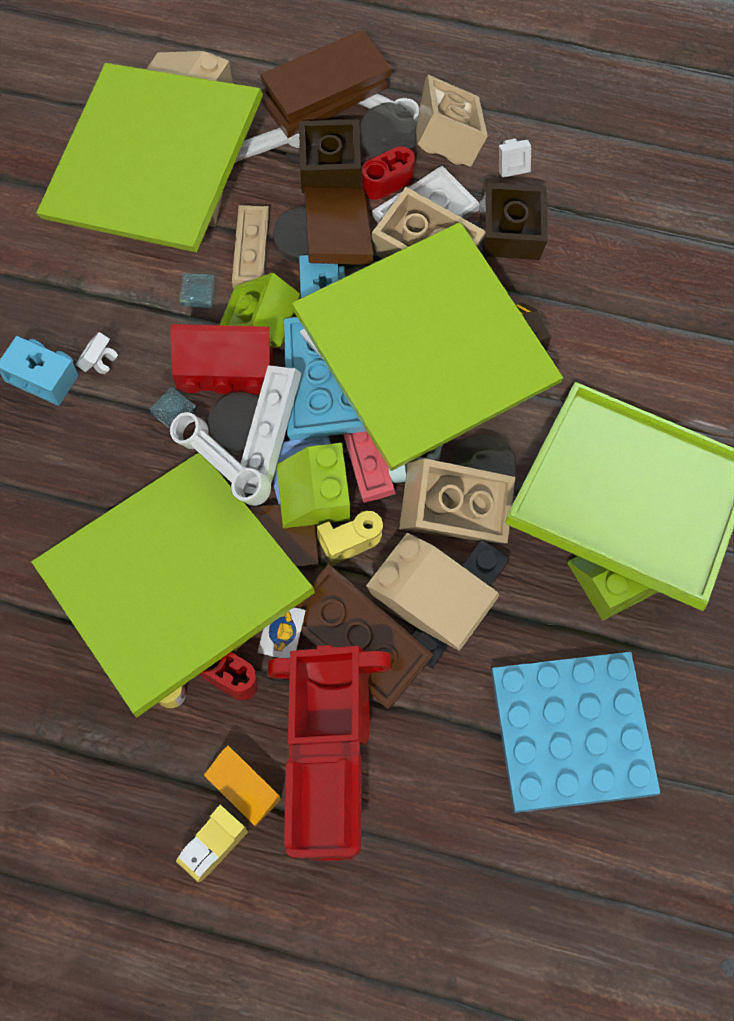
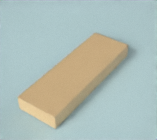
[232,205,269,288]

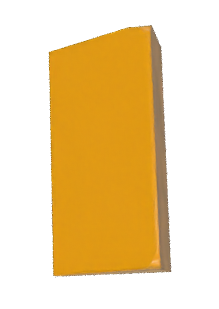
[204,745,281,827]

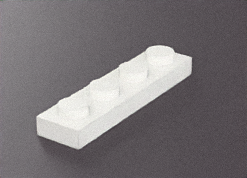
[240,365,302,496]

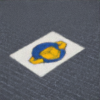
[258,608,306,658]

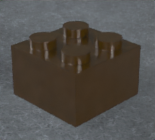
[299,119,361,193]
[479,183,548,260]

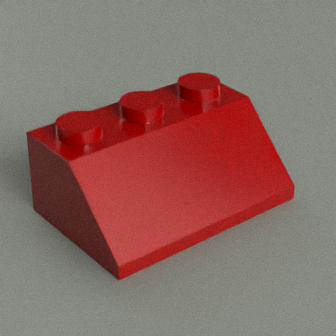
[170,324,274,395]

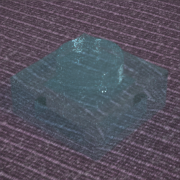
[179,273,215,308]
[150,387,197,429]

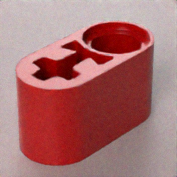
[362,146,415,200]
[200,652,259,700]

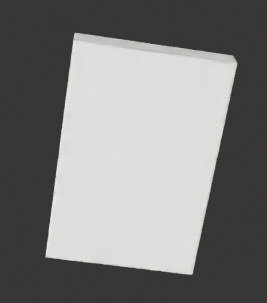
[372,165,479,223]

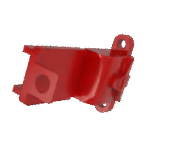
[268,645,391,861]

